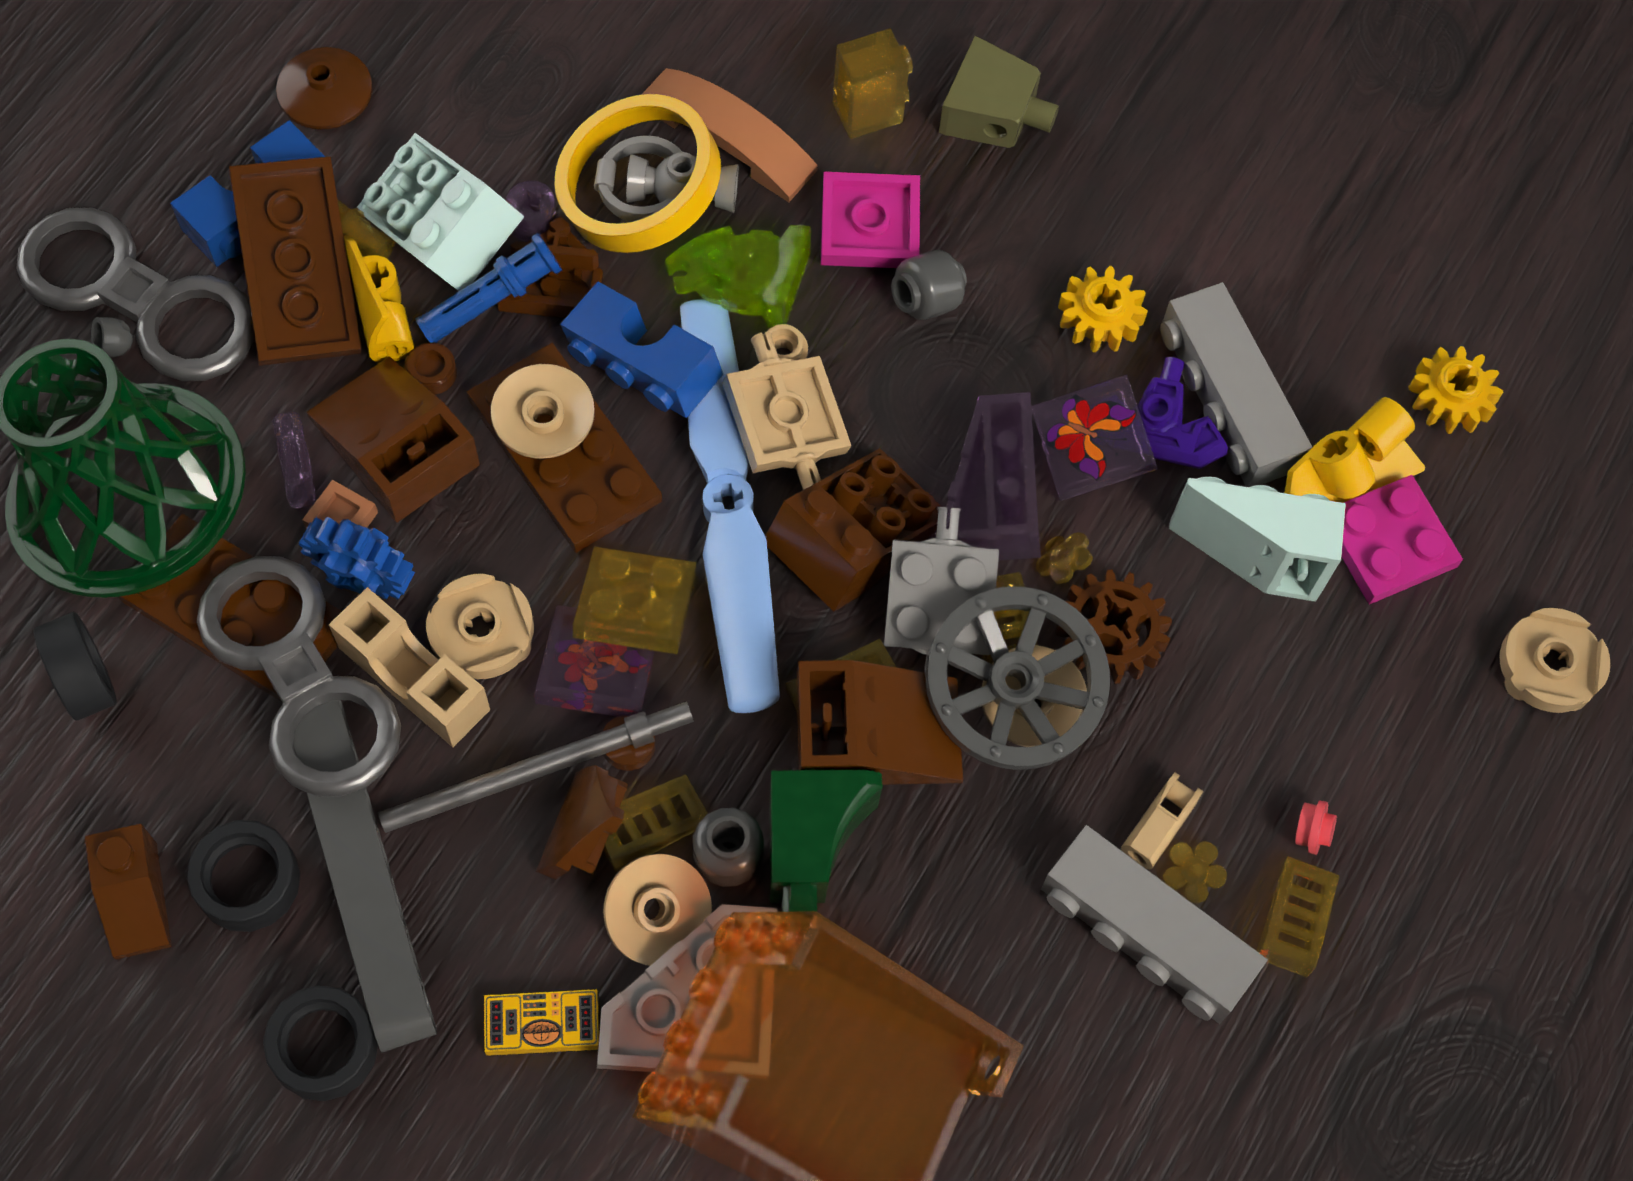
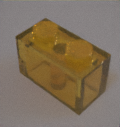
[833,28,913,139]

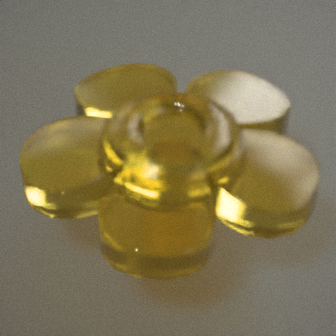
[1036,532,1093,584]
[1163,841,1227,903]

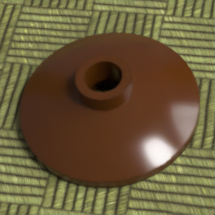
[276,47,372,130]

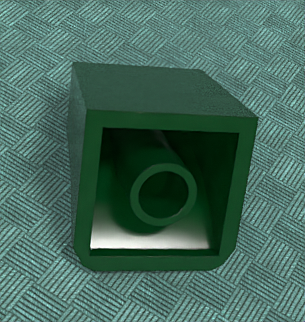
[769,770,883,931]

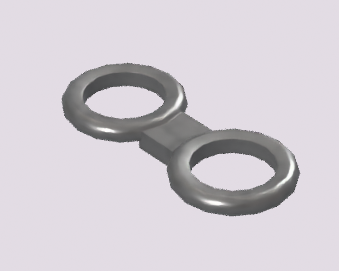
[16,208,255,381]
[197,556,401,796]

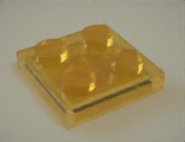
[573,546,696,654]

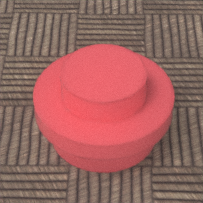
[1295,800,1337,855]

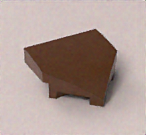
[498,216,603,318]
[536,765,628,880]

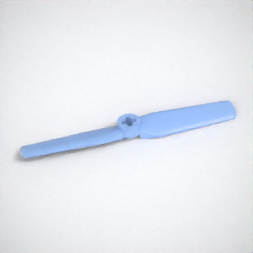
[680,299,780,713]

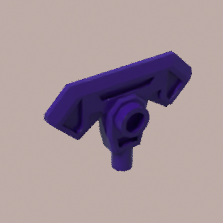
[1091,357,1228,469]

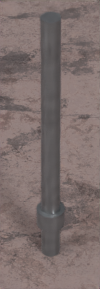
[378,701,694,833]

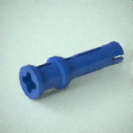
[415,232,562,343]

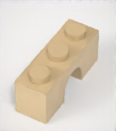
[329,587,490,747]

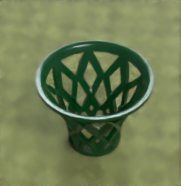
[0,339,246,598]

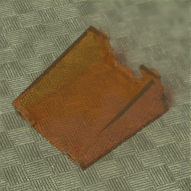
[632,911,1024,1181]

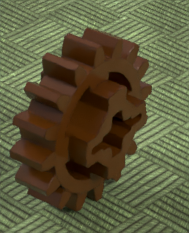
[1055,569,1172,684]

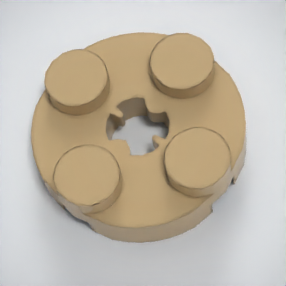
[426,574,534,679]
[1500,608,1610,713]

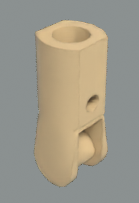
[1121,772,1203,870]

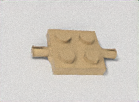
[722,332,851,490]

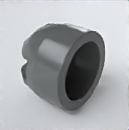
[91,317,133,358]

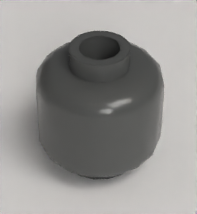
[891,249,967,320]
[693,808,764,887]

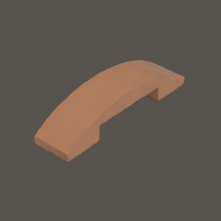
[641,68,818,202]

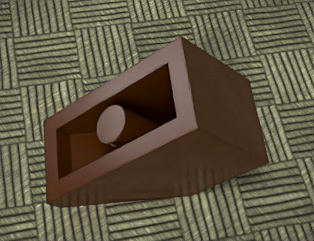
[85,824,172,960]

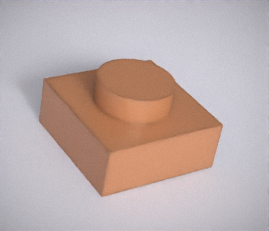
[302,480,378,529]

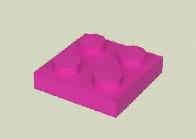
[821,172,920,268]
[1341,475,1463,605]

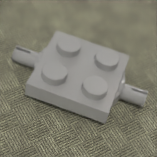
[884,507,999,670]

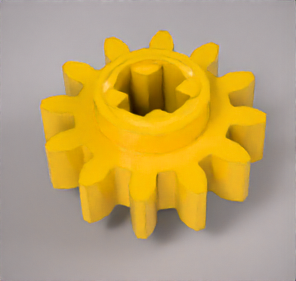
[1058,266,1148,353]
[1409,346,1503,434]

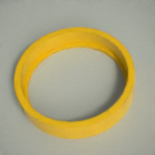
[554,94,721,253]

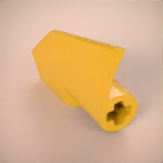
[343,235,414,363]
[1285,397,1425,503]

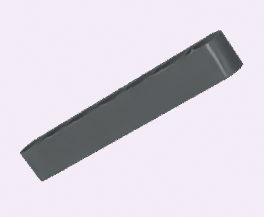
[282,700,437,1053]

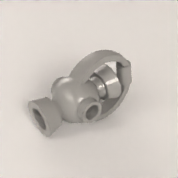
[594,136,739,222]

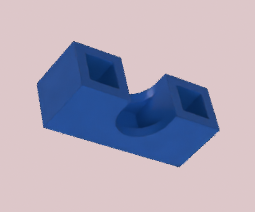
[170,120,325,267]
[560,281,723,418]

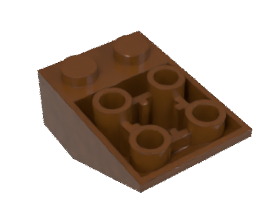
[306,357,480,523]
[765,448,950,612]
[796,660,963,785]

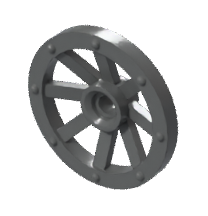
[925,586,1110,770]

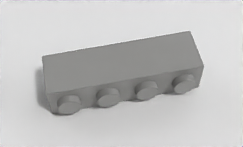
[1160,282,1312,487]
[1041,825,1268,1024]

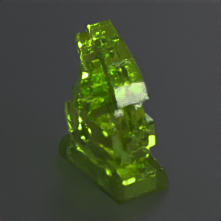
[665,225,811,328]

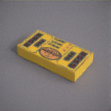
[484,989,599,1056]

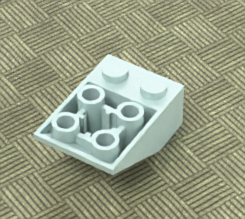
[356,133,524,291]
[1169,477,1346,602]

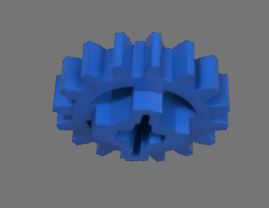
[298,517,415,599]

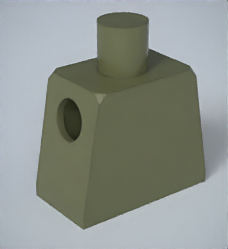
[939,36,1059,148]

